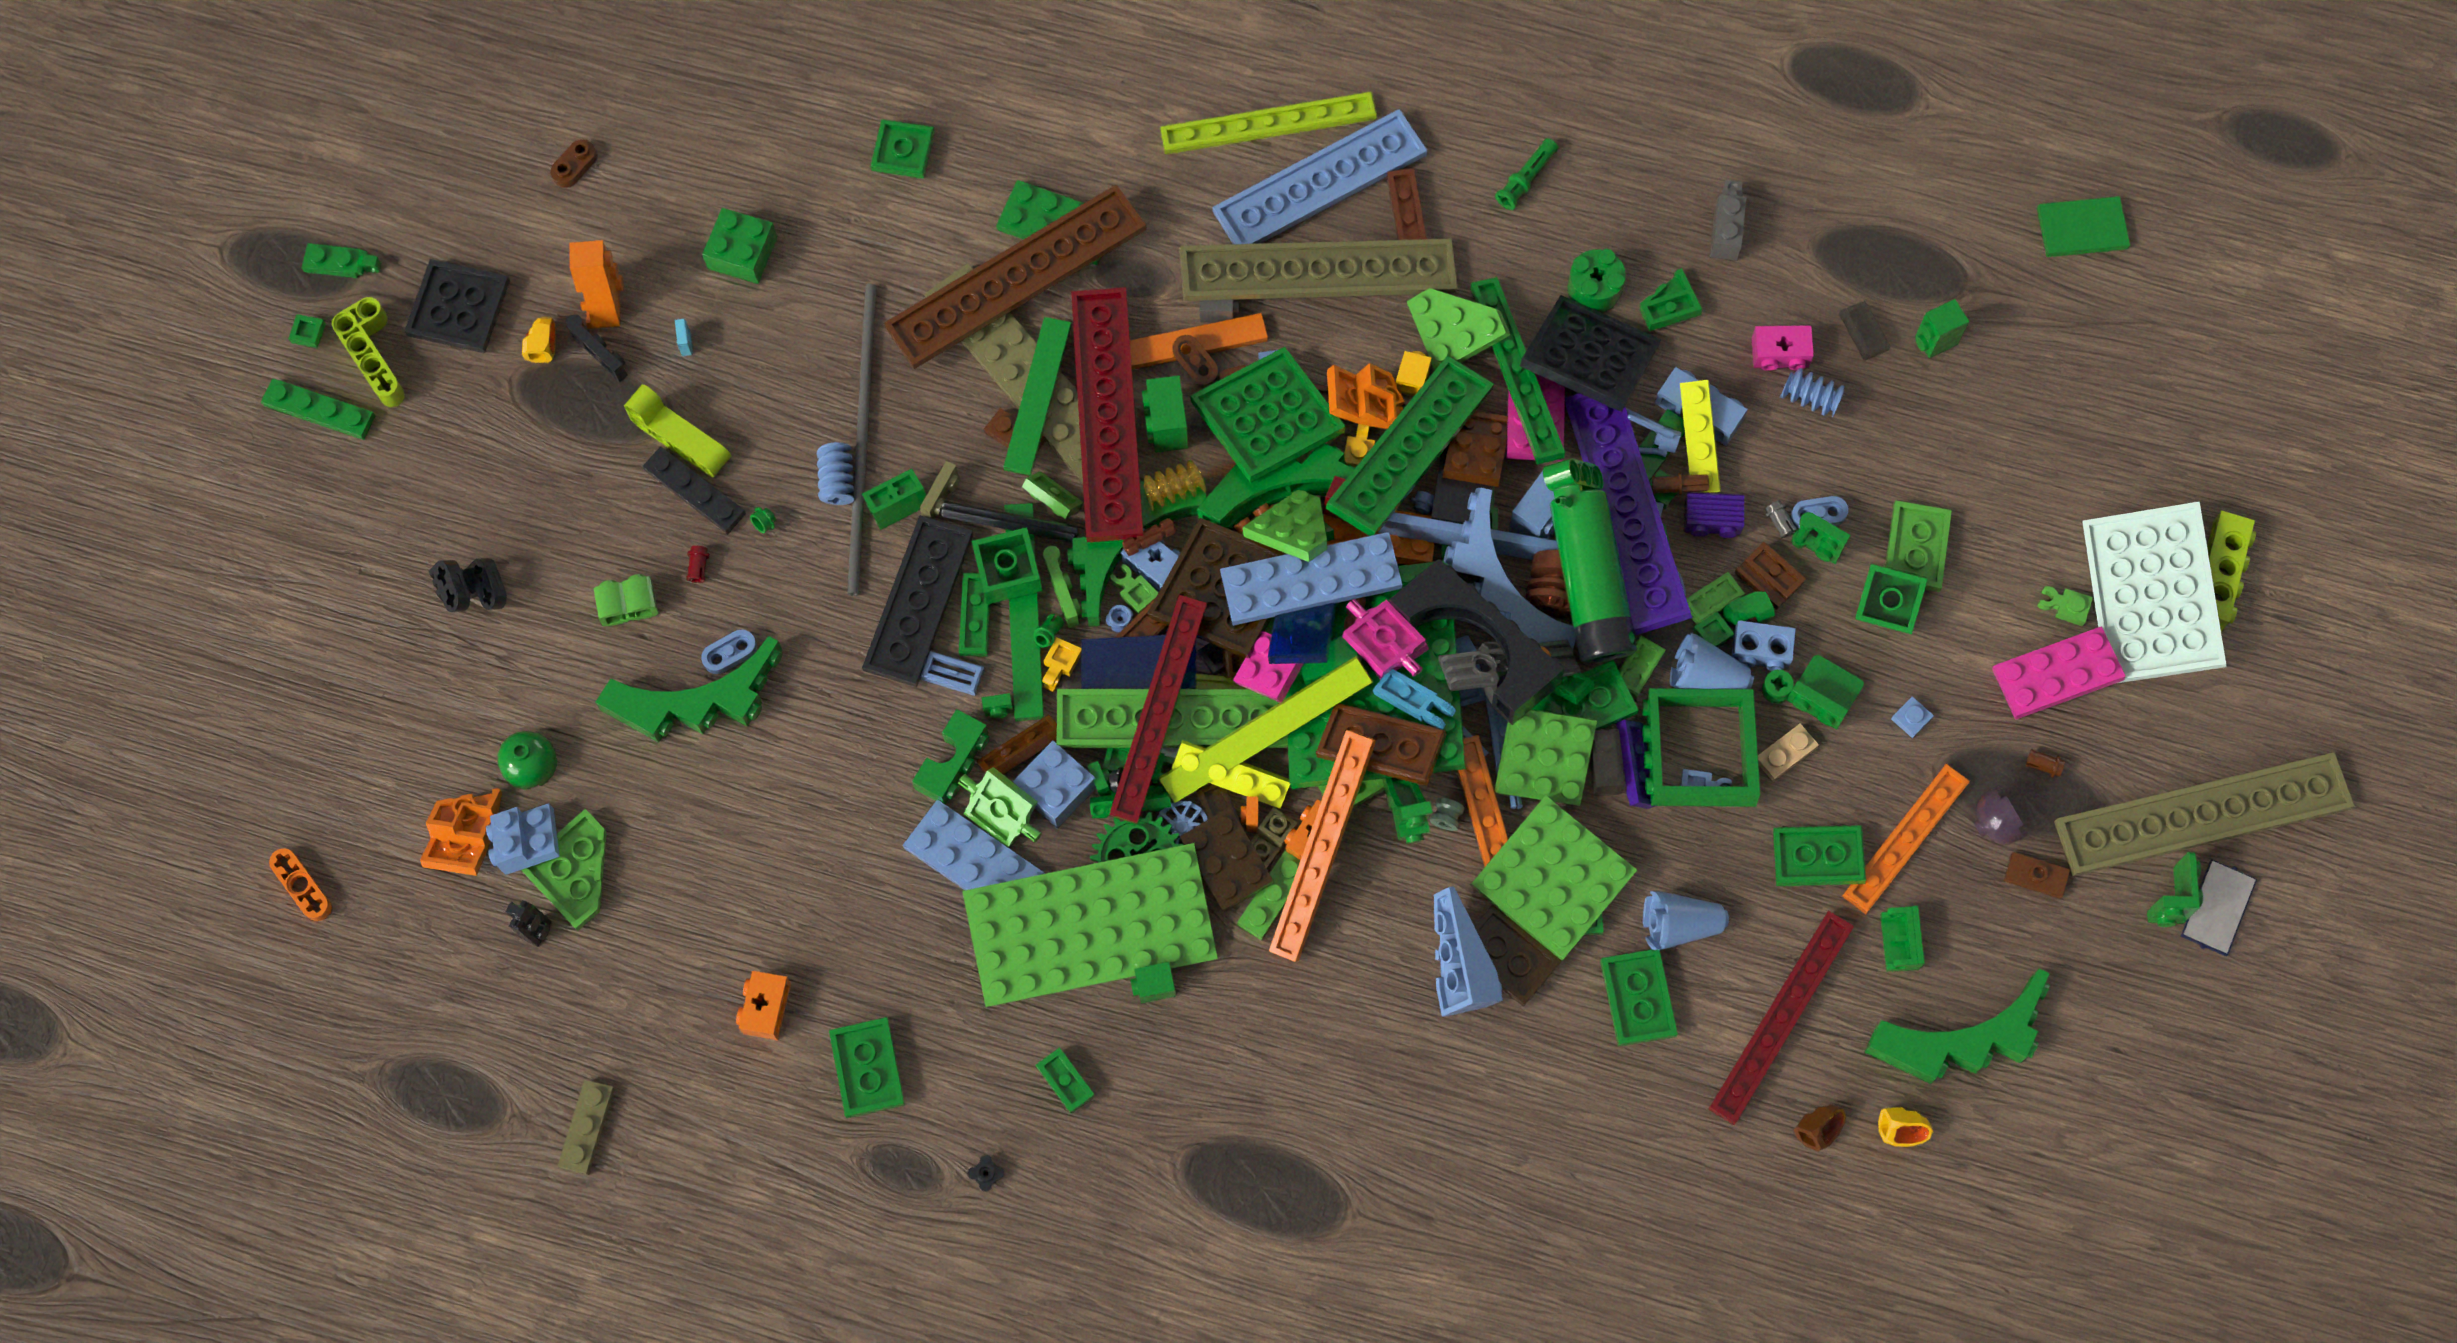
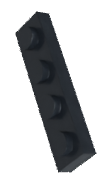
[642,446,746,534]

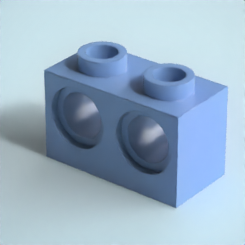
[1731,621,1796,671]

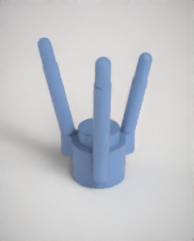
[1626,408,1681,457]

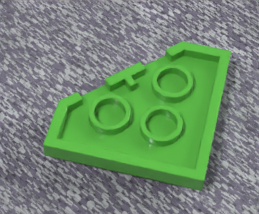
[1406,288,1510,370]
[1243,490,1328,562]
[521,809,607,931]

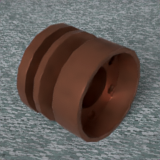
[1525,550,1572,618]

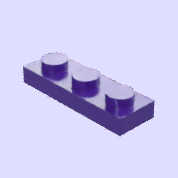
[1616,719,1655,809]

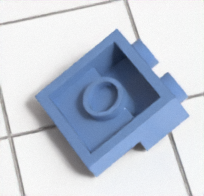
[486,803,560,875]

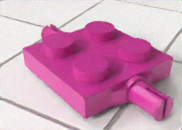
[1342,599,1426,677]

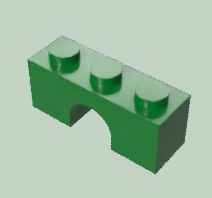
[912,709,990,805]

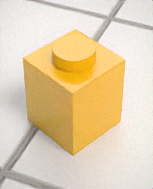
[1396,351,1431,396]

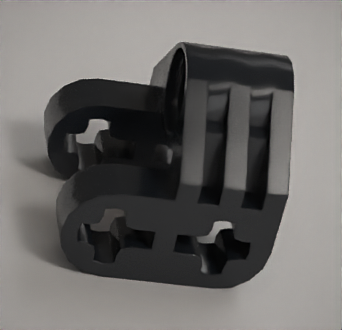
[429,558,507,612]

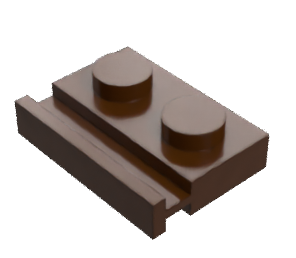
[1735,542,1806,610]

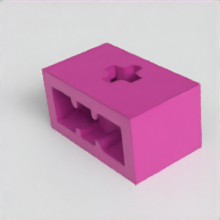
[1752,326,1813,371]

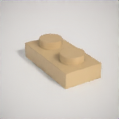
[1758,723,1819,782]

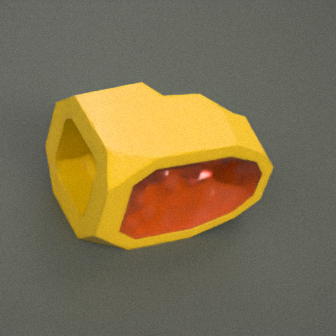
[522,316,556,363]
[1878,1107,1933,1146]

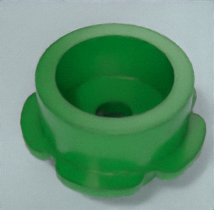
[750,507,776,533]

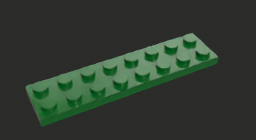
[1326,356,1494,536]

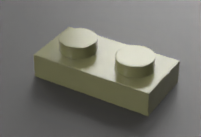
[920,461,960,519]

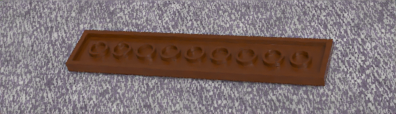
[884,184,1147,369]

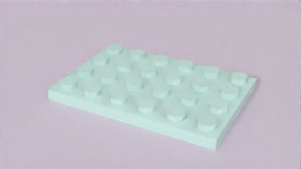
[2083,501,2227,683]

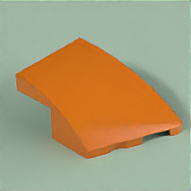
[1327,363,1404,429]
[420,788,502,876]

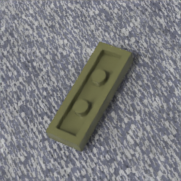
[557,1080,615,1176]

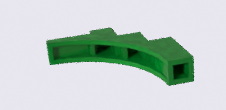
[1197,443,1355,530]
[1067,478,1206,627]
[595,636,783,743]
[1383,777,1432,844]
[1865,968,2050,1084]

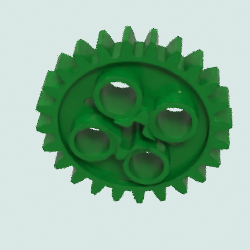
[1090,812,1183,863]

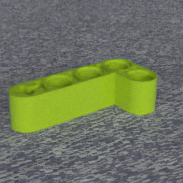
[332,297,405,407]
[624,384,731,477]

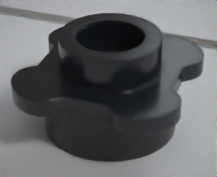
[968,1155,1004,1192]

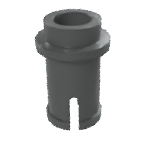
[1765,500,1797,538]

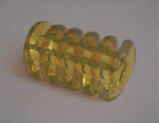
[1144,460,1206,511]

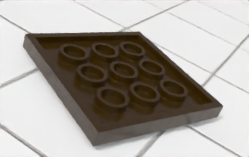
[1147,518,1287,659]

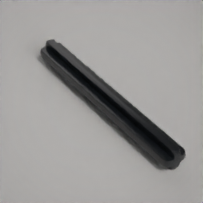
[941,501,1079,542]

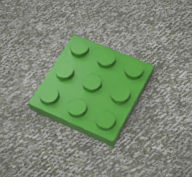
[1494,709,1597,806]

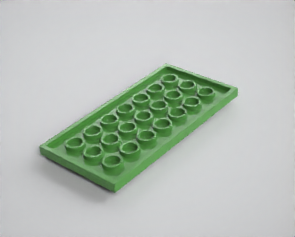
[962,843,1218,1007]

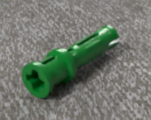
[1495,138,1559,210]

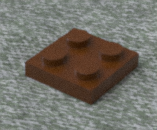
[1443,431,1507,487]

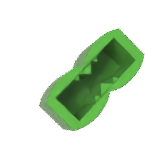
[594,574,658,626]

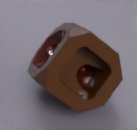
[1794,1104,1846,1152]

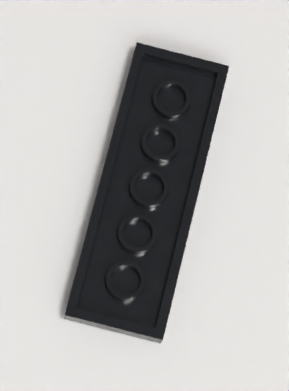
[862,515,973,687]

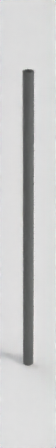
[847,284,876,596]

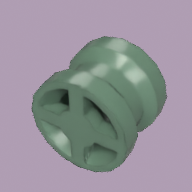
[1430,798,1464,831]

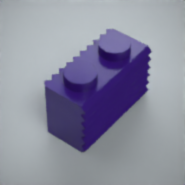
[1684,492,1744,538]

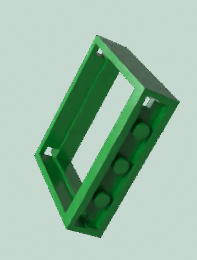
[1641,688,1760,807]

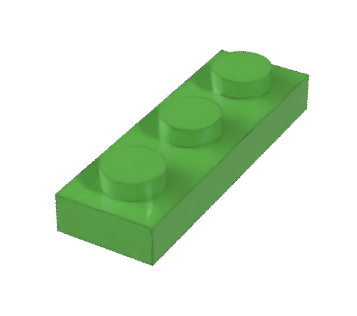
[1237,851,1301,940]

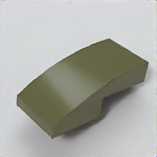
[1250,807,1298,870]

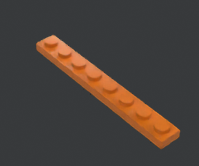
[1269,730,1376,962]

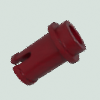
[686,545,710,583]

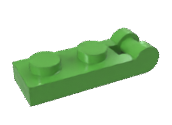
[1043,546,1082,629]

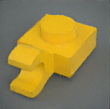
[1344,424,1375,468]
[1042,637,1083,692]

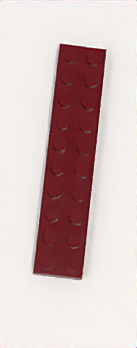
[1071,287,1143,542]

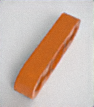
[269,848,332,921]

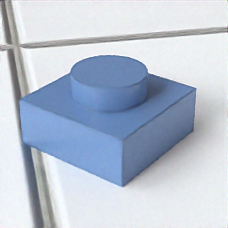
[1891,696,1934,738]

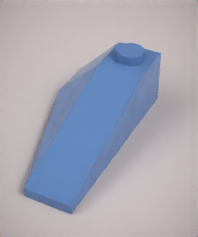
[1434,887,1503,1017]

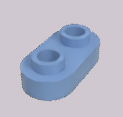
[1791,496,1848,529]
[701,630,757,674]

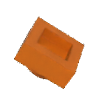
[1241,796,1259,832]

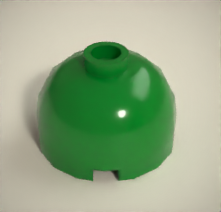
[497,730,557,790]

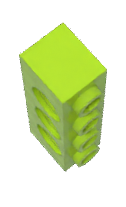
[2207,510,2256,631]

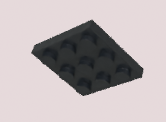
[404,259,510,353]

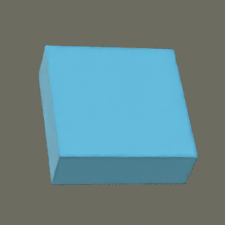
[675,319,693,356]

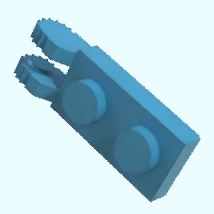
[1373,669,1456,730]

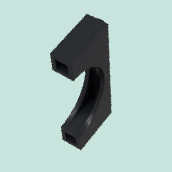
[1389,559,1564,725]

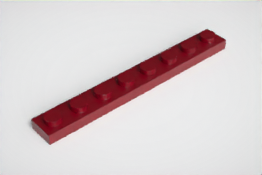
[1109,595,1207,824]
[1708,910,1854,1125]

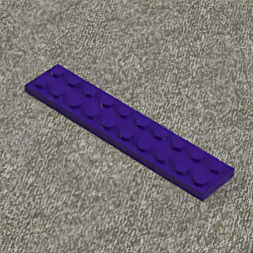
[1565,393,1692,635]

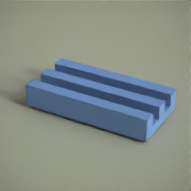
[920,651,984,696]

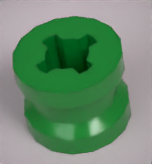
[1762,669,1794,704]

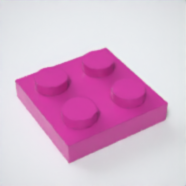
[1233,631,1309,703]

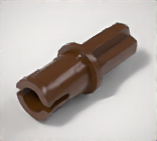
[1652,473,1709,495]

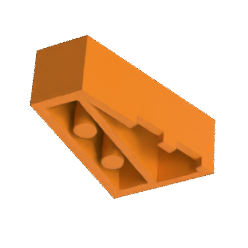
[569,240,624,329]

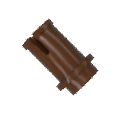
[2025,749,2065,778]

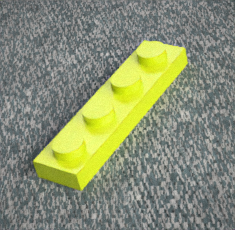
[1680,380,1721,493]
[1172,740,1290,809]

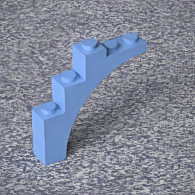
[1444,488,1576,651]

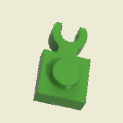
[1110,564,1158,615]
[2037,586,2093,626]

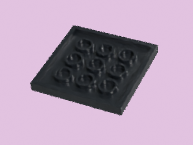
[1520,295,1661,412]

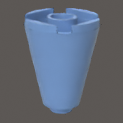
[1670,633,1754,689]
[1643,891,1729,950]

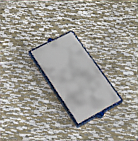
[2180,859,2257,957]

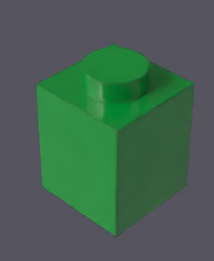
[1130,962,1176,1004]

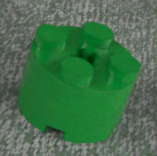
[1567,249,1626,313]

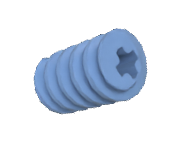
[1780,368,1844,418]
[817,442,854,505]

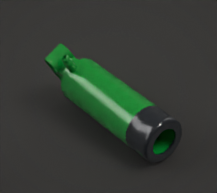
[1543,458,1638,663]

